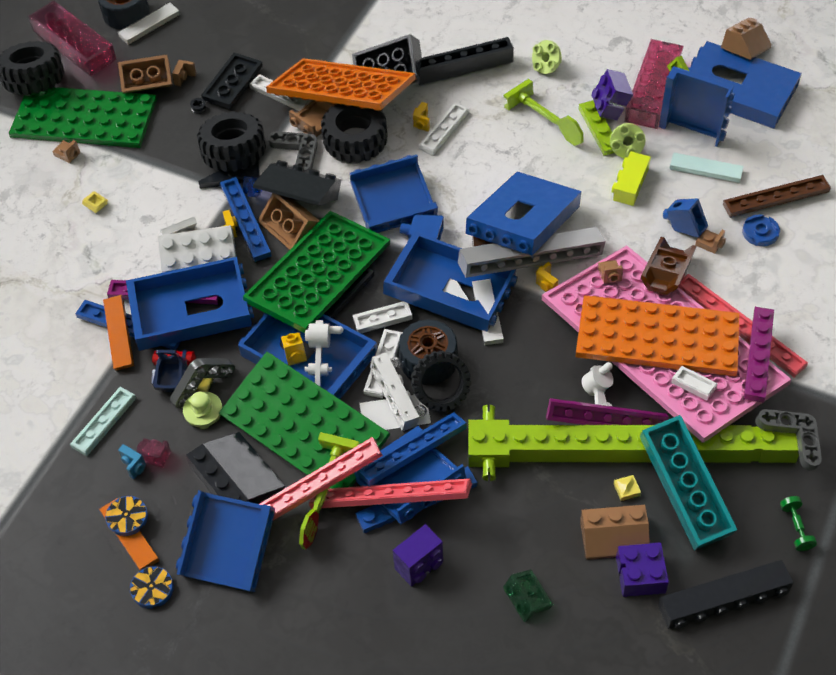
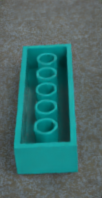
[640,415,737,551]

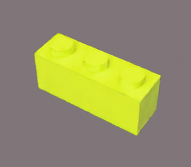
[611,151,651,206]

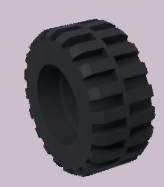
[0,41,64,95]
[321,104,388,163]
[197,111,266,172]

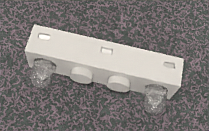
[370,352,427,431]

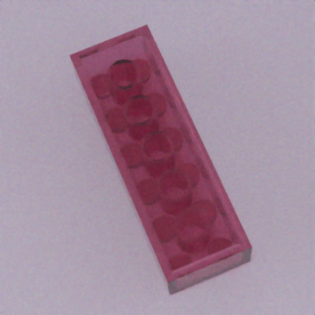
[28,0,117,76]
[624,39,684,129]

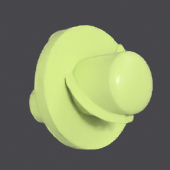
[532,40,562,74]
[610,123,646,158]
[183,392,223,429]

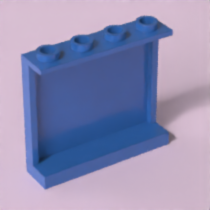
[659,66,735,147]
[349,154,438,233]
[355,426,466,524]
[176,490,276,592]

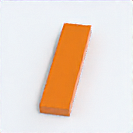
[103,295,134,371]
[99,498,159,570]

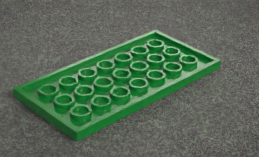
[9,87,157,148]
[243,211,390,333]
[219,352,390,489]

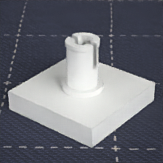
[159,216,197,236]

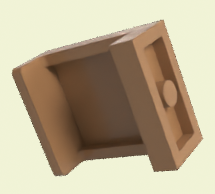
[289,100,334,138]

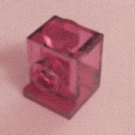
[137,438,171,468]

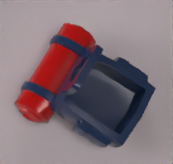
[151,350,196,392]

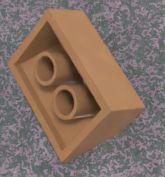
[721,18,772,60]
[118,55,173,93]
[258,193,319,249]
[580,505,650,560]

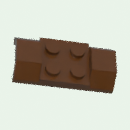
[641,237,697,295]

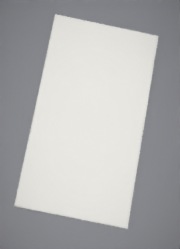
[360,395,431,430]

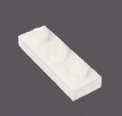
[352,301,412,333]

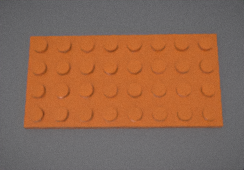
[266,58,416,111]
[575,295,740,377]

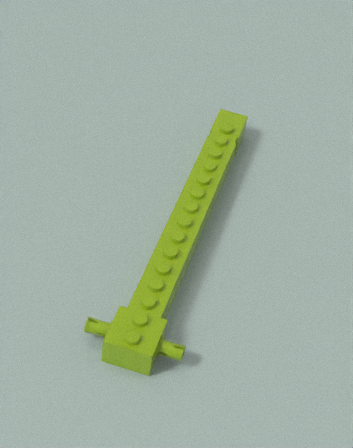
[468,405,799,481]

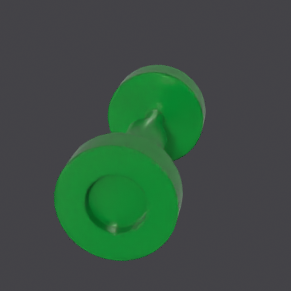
[780,496,817,551]

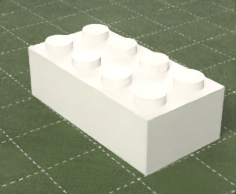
[157,225,237,272]

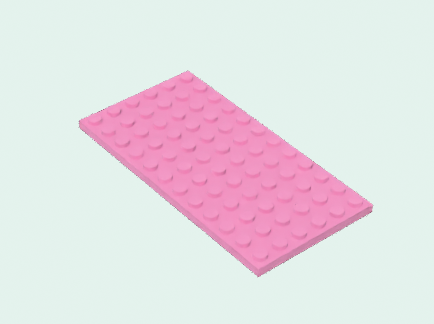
[542,246,791,443]

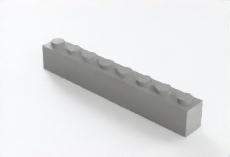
[458,227,606,278]

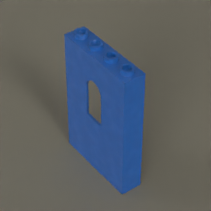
[688,41,802,129]
[465,171,582,256]
[383,231,518,332]
[126,257,254,351]
[238,313,377,399]

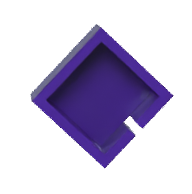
[591,69,634,121]
[393,524,443,586]
[616,543,669,597]

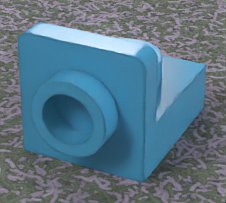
[118,444,146,479]

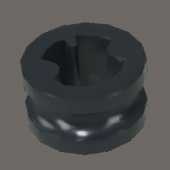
[190,98,206,114]

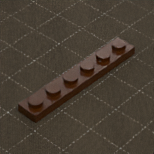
[723,175,831,218]

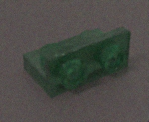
[503,570,553,622]

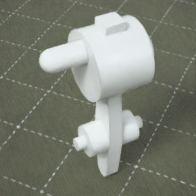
[305,320,344,387]
[582,362,613,406]

